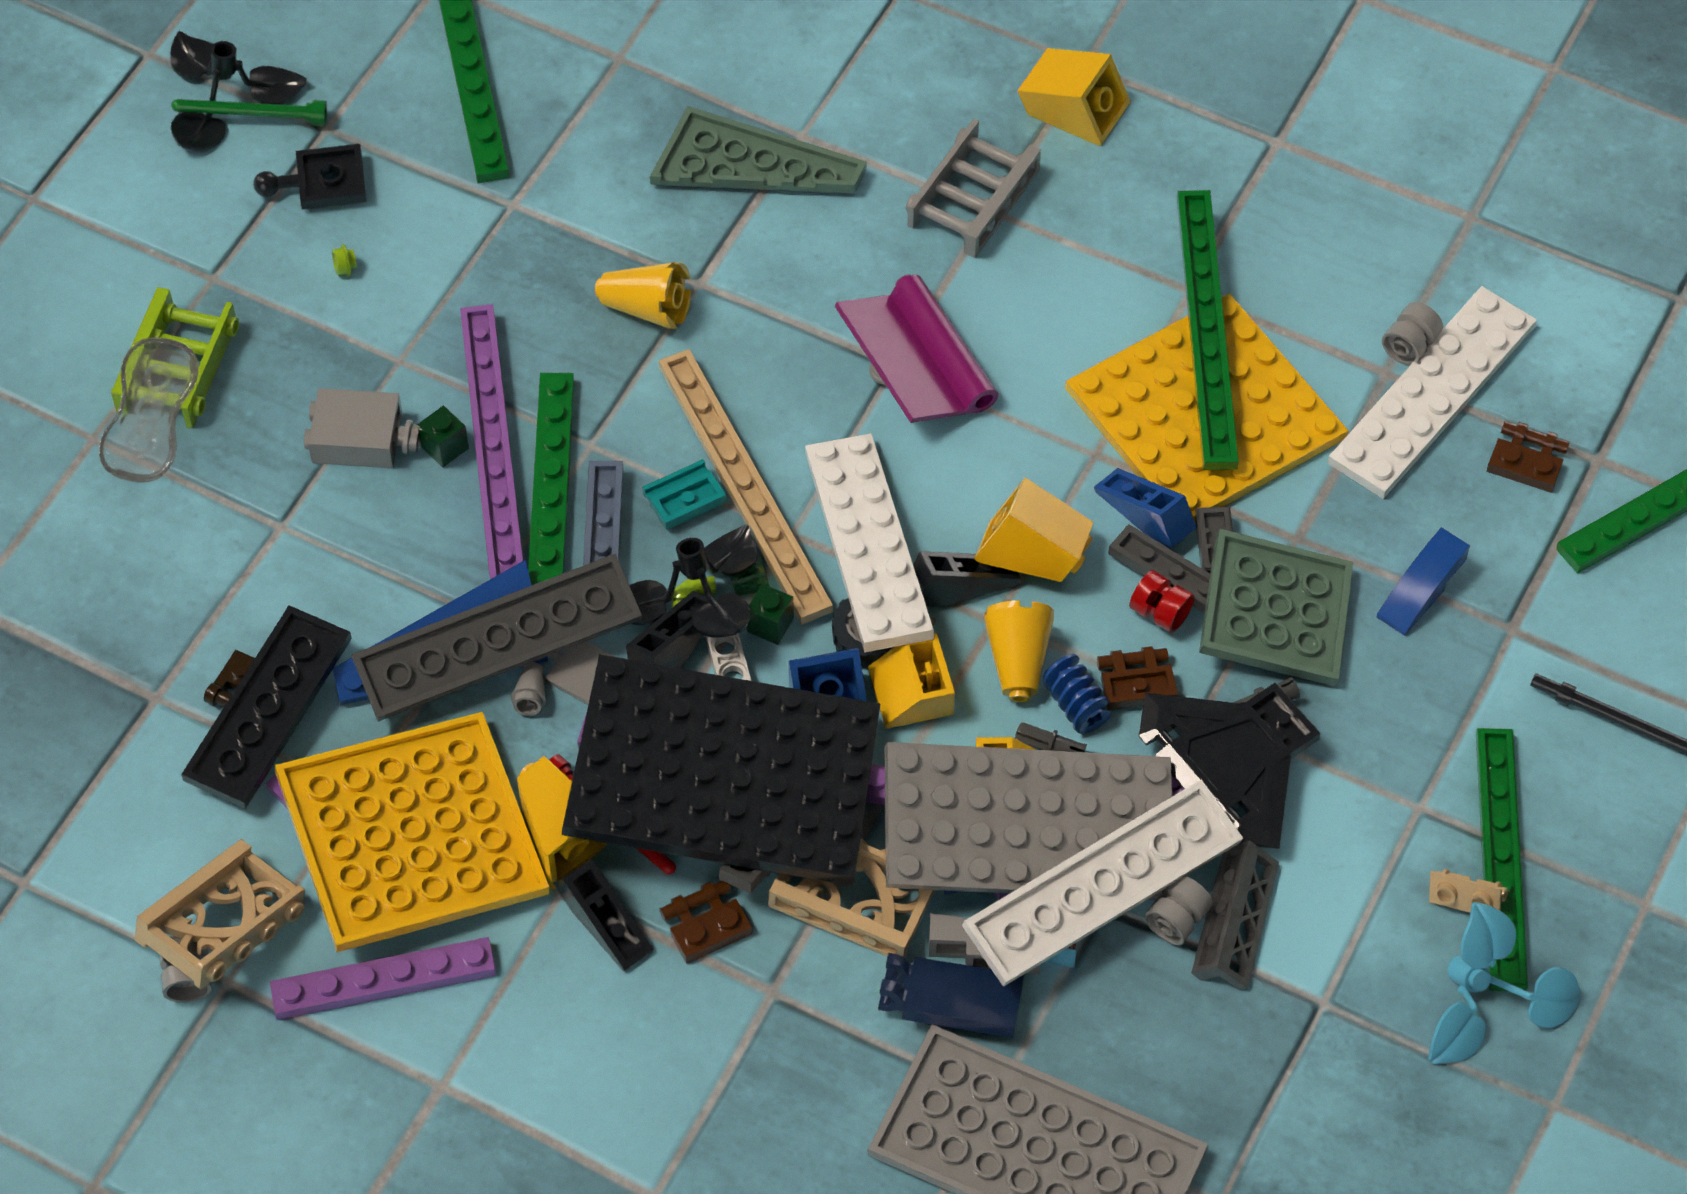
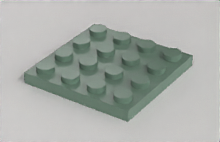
[1199,529,1353,686]

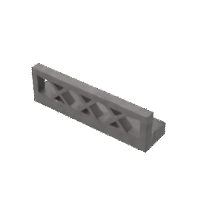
[1191,841,1279,990]

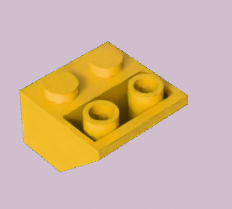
[868,634,955,729]

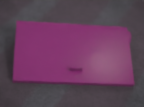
[834,275,999,423]

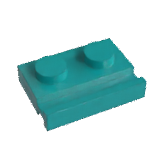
[642,459,727,530]

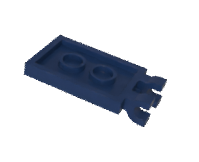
[878,953,1024,1038]

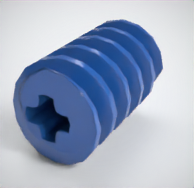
[1043,654,1111,734]

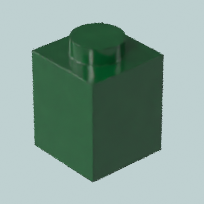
[417,405,469,467]
[747,583,794,645]

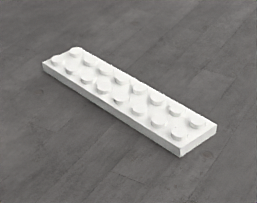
[1327,286,1537,499]
[805,433,934,652]
[962,779,1243,987]

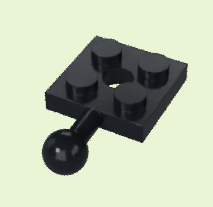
[253,143,367,210]

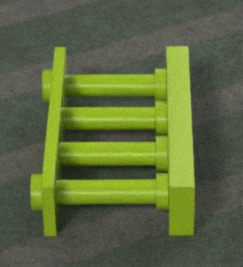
[111,287,239,428]

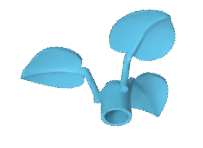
[1428,902,1581,1064]

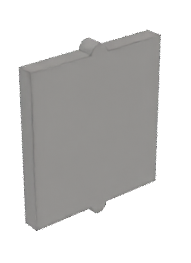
[545,641,615,705]

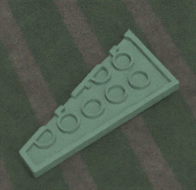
[650,106,867,193]

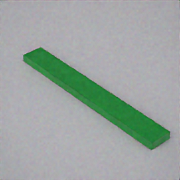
[1476,728,1528,991]

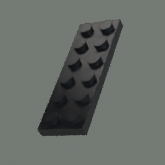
[181,605,352,809]

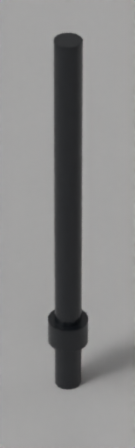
[1530,673,1687,755]

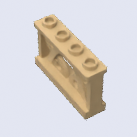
[768,838,936,958]
[135,839,305,989]

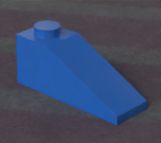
[1094,468,1196,547]

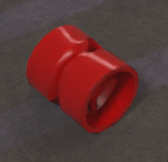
[1129,570,1195,633]

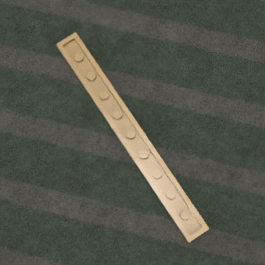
[659,349,833,625]

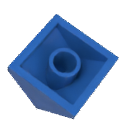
[788,648,867,701]

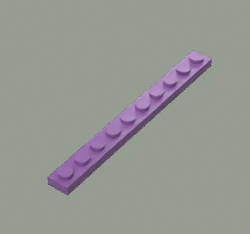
[460,304,523,579]

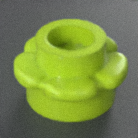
[332,244,357,276]

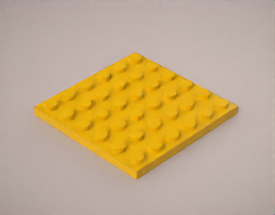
[1065,293,1349,522]
[275,712,549,952]

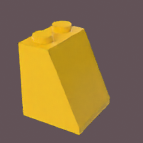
[1017,48,1131,145]
[974,477,1094,582]
[517,756,607,890]

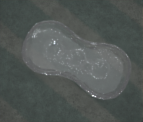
[99,337,199,482]

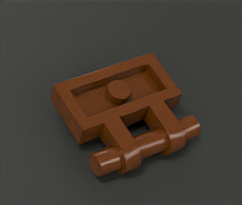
[1486,421,1570,493]
[1097,646,1178,710]
[659,880,752,964]

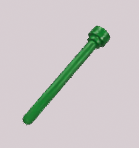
[171,99,327,126]

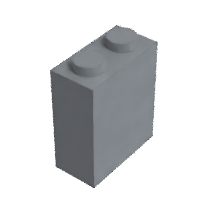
[304,388,402,468]

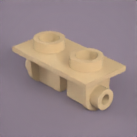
[1429,869,1508,913]

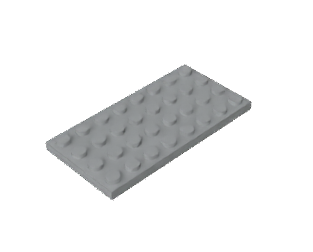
[885,742,1172,900]
[868,1025,1208,1194]

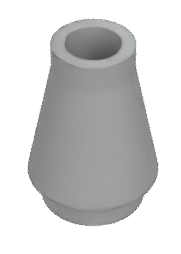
[511,662,546,716]

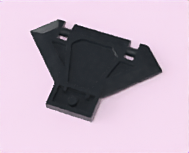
[1139,682,1320,849]

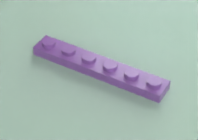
[269,937,496,1020]

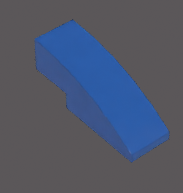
[1376,527,1470,636]

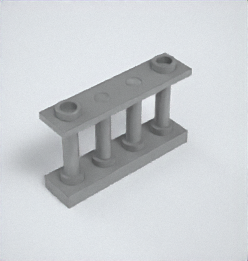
[905,118,1041,258]

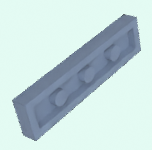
[583,461,624,566]

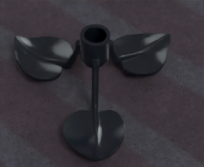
[170,31,307,151]
[629,524,757,638]

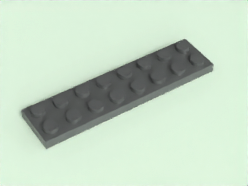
[351,554,642,722]

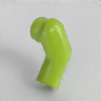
[672,576,716,607]

